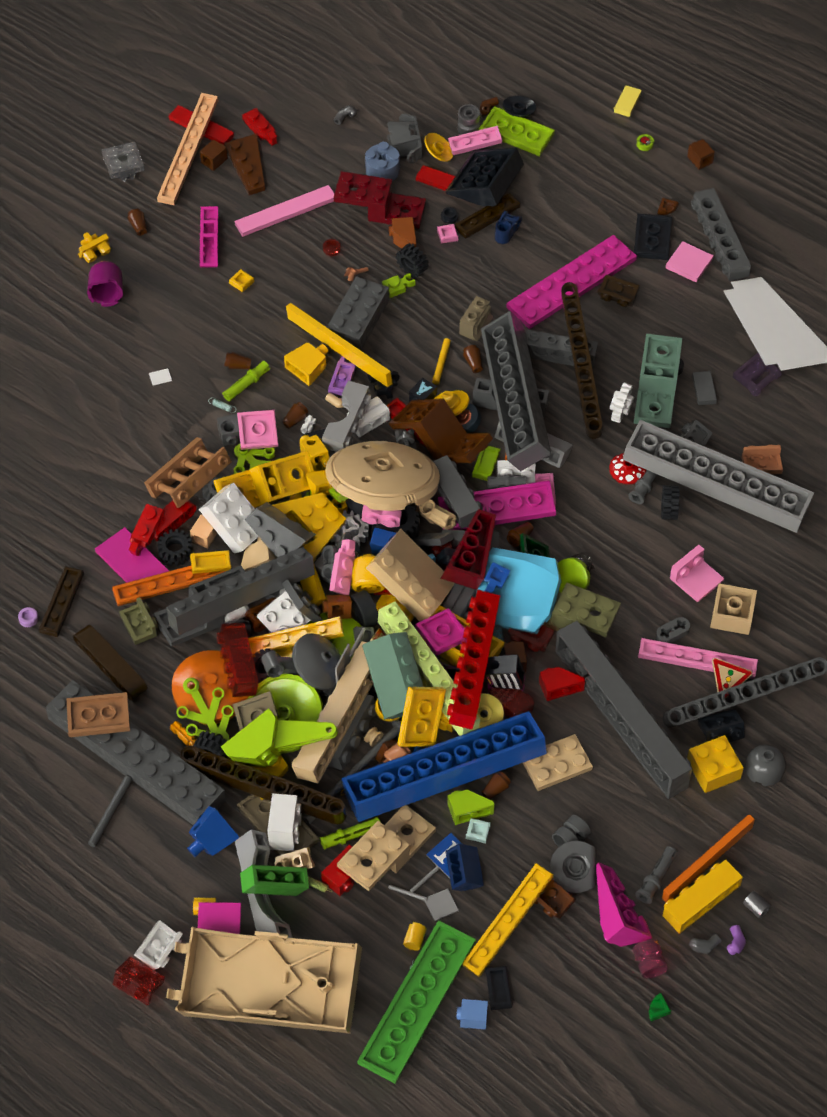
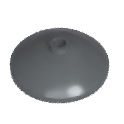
[292,633,341,690]

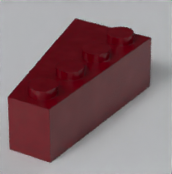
[440,509,496,590]

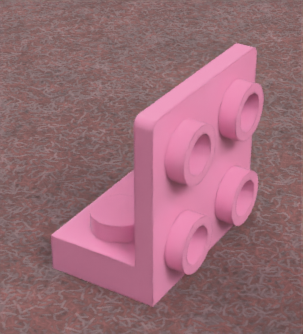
[670,545,724,602]

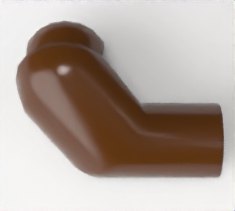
[479,97,499,115]

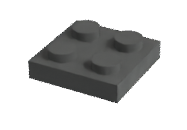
[282,579,323,622]

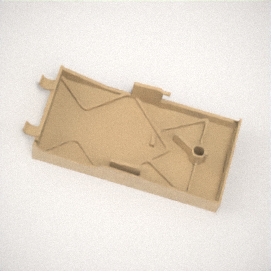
[166,927,362,1033]

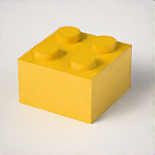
[687,735,744,793]

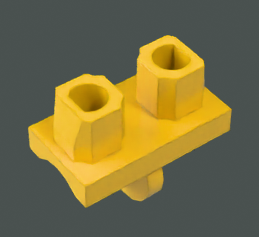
[78,232,111,263]

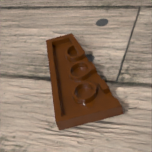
[224,134,265,195]

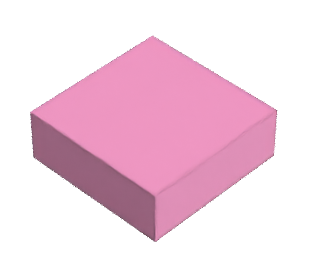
[437,224,458,244]

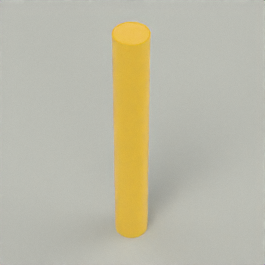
[432,338,451,385]

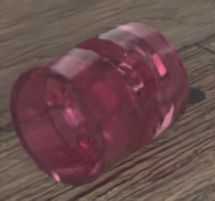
[633,939,668,979]

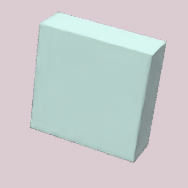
[466,818,491,844]

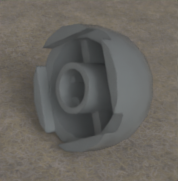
[745,744,786,786]

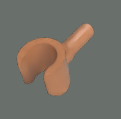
[344,267,368,281]

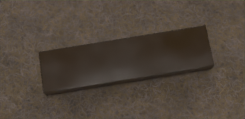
[455,193,520,239]
[39,566,84,637]

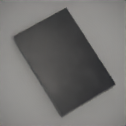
[634,213,672,260]

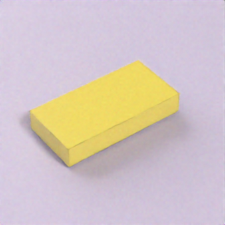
[614,86,641,117]

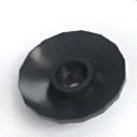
[503,96,536,117]

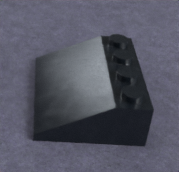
[445,147,524,207]

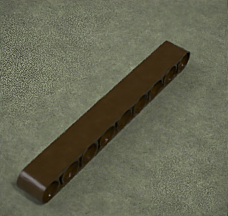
[561,282,602,439]
[180,746,347,824]

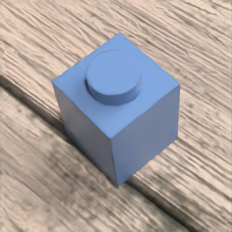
[456,999,488,1030]

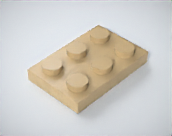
[523,734,593,791]

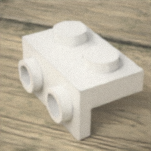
[134,920,183,970]

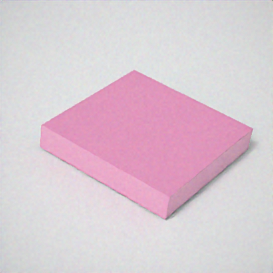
[665,241,714,283]
[237,410,278,450]

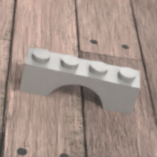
[322,380,371,452]

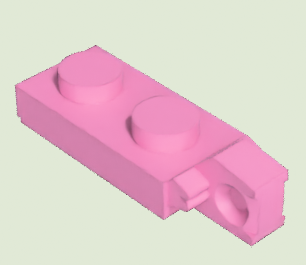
[329,539,356,595]

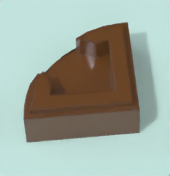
[658,198,679,215]
[375,739,398,763]

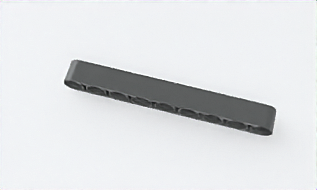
[663,657,827,727]

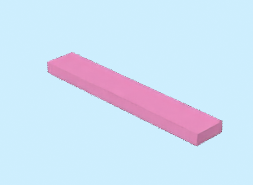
[235,185,334,237]
[638,638,758,679]

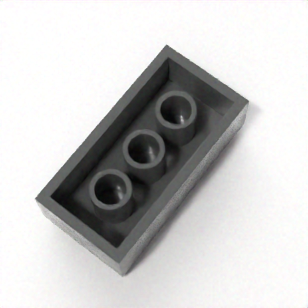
[327,276,389,350]

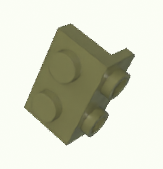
[119,597,158,645]

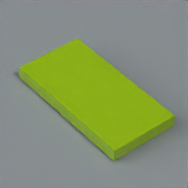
[479,106,555,156]

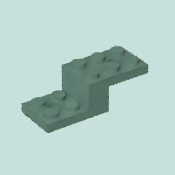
[634,333,683,428]

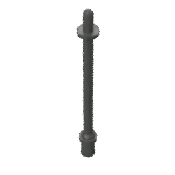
[302,719,402,825]

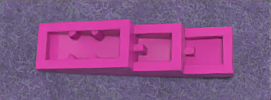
[200,206,218,268]

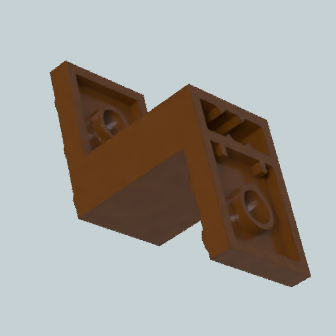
[388,399,493,463]

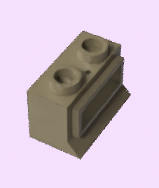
[459,296,493,341]

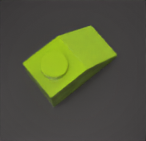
[447,790,494,825]

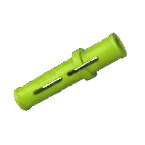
[222,361,270,402]
[320,817,380,850]

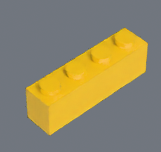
[663,860,743,934]

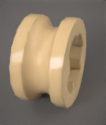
[364,727,383,747]

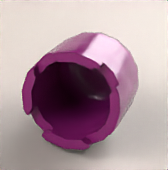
[87,261,123,307]

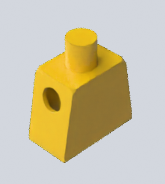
[284,343,329,386]
[300,435,329,472]

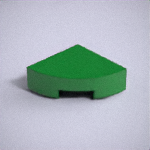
[649,993,671,1022]

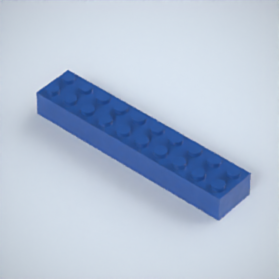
[341,711,547,822]

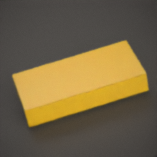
[190,550,231,574]

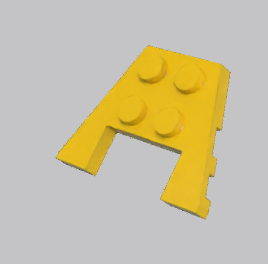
[272,492,346,562]

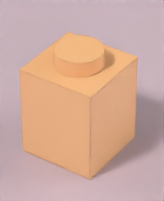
[190,514,218,549]

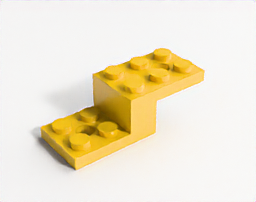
[214,451,314,508]

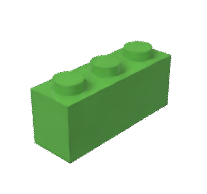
[240,865,309,896]

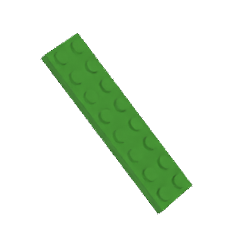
[357,920,476,1084]

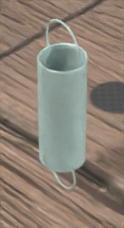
[208,398,236,413]

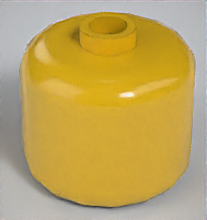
[351,554,386,594]

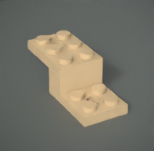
[337,805,436,891]

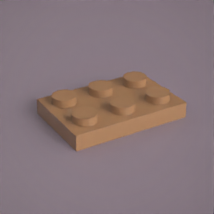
[66,692,130,737]

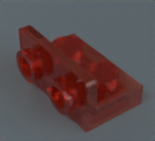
[113,956,165,1005]

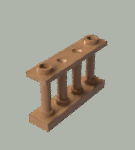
[144,437,231,508]

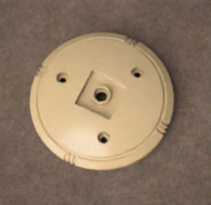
[325,441,440,511]

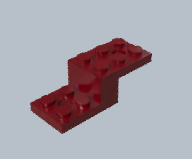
[334,171,426,229]

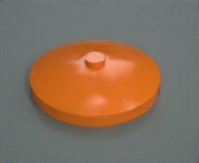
[172,650,251,723]

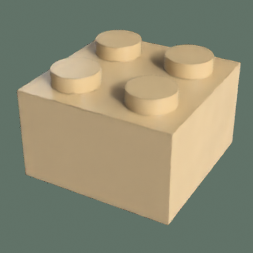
[710,583,757,635]

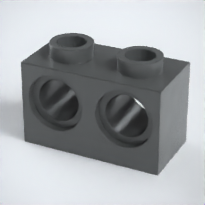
[217,410,253,446]

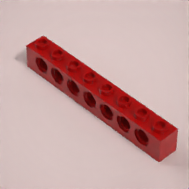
[447,590,500,730]

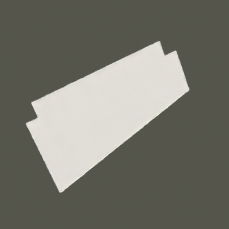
[724,277,827,371]

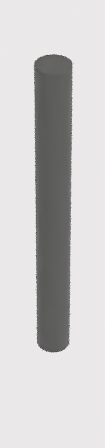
[88,775,132,847]

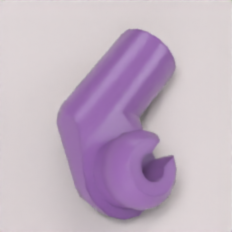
[727,925,746,955]

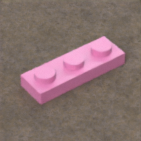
[448,126,502,155]

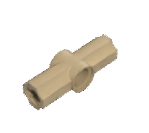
[411,499,457,530]

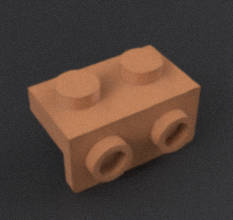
[742,444,783,474]

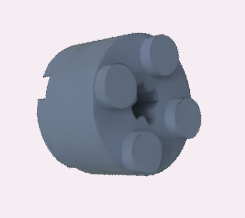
[365,142,400,181]

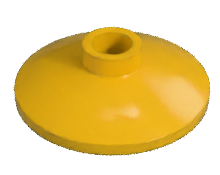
[424,133,453,162]

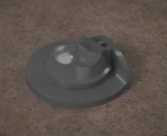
[550,841,596,893]

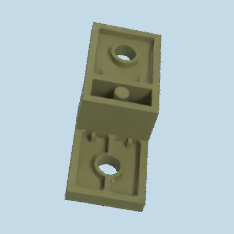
[542,583,621,637]

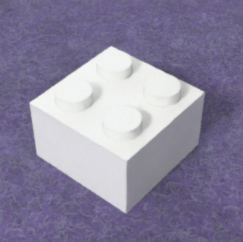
[268,794,302,851]

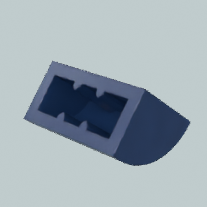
[445,843,484,891]

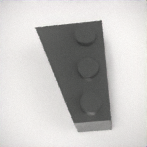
[245,502,316,558]

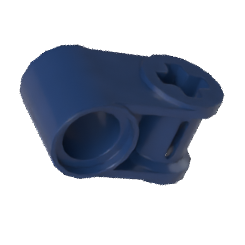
[495,210,522,244]

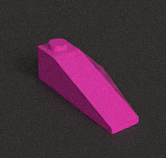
[596,862,652,947]

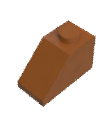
[389,217,416,248]

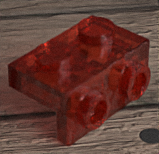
[507,625,555,652]

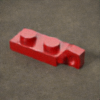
[242,108,277,146]
[129,504,165,556]

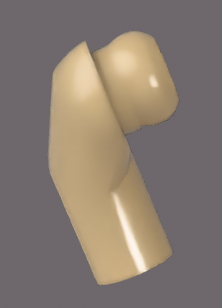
[325,393,344,408]

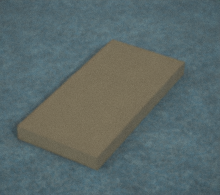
[237,794,319,856]

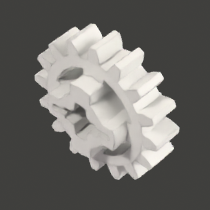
[610,382,634,423]
[330,510,369,547]

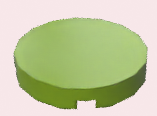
[557,557,590,593]

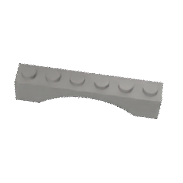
[235,829,292,938]

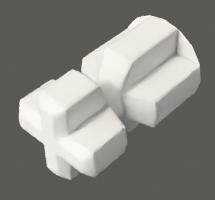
[300,415,316,434]

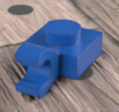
[484,562,510,593]

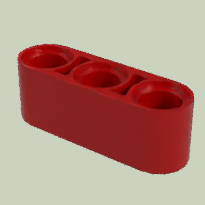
[153,500,197,542]

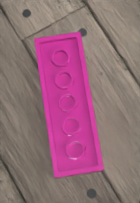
[438,480,556,530]

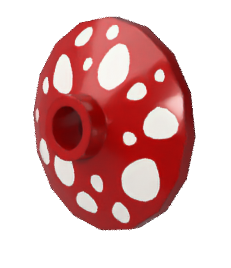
[609,453,646,485]

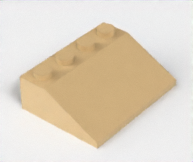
[365,529,455,621]

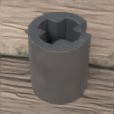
[743,891,771,918]

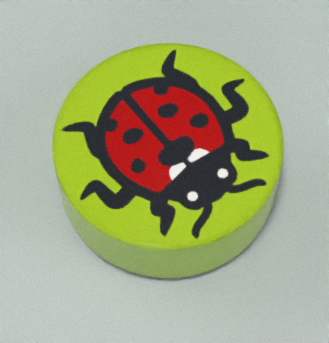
[636,134,654,151]

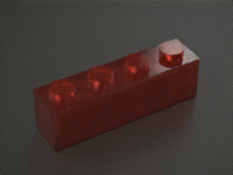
[217,623,259,697]

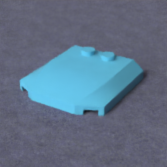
[476,547,561,634]

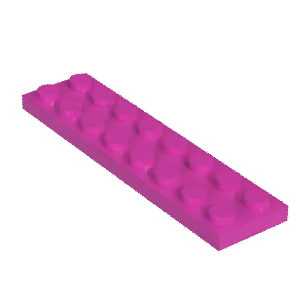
[506,235,637,329]

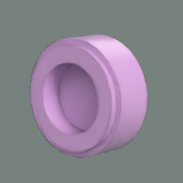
[18,607,38,627]

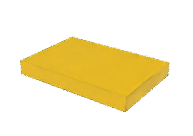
[397,687,446,747]

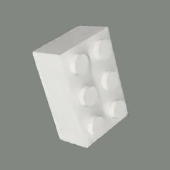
[199,483,259,554]

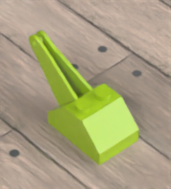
[221,708,338,767]

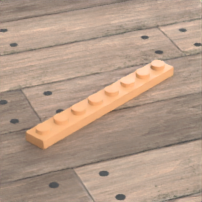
[157,93,218,205]

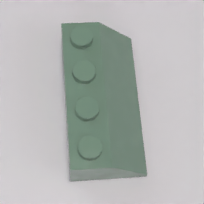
[362,632,423,720]

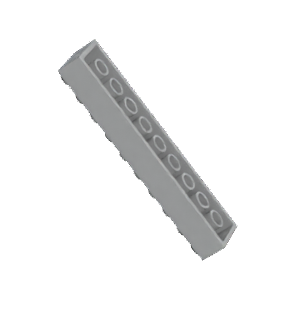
[623,420,814,533]

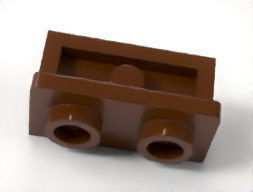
[535,878,576,918]

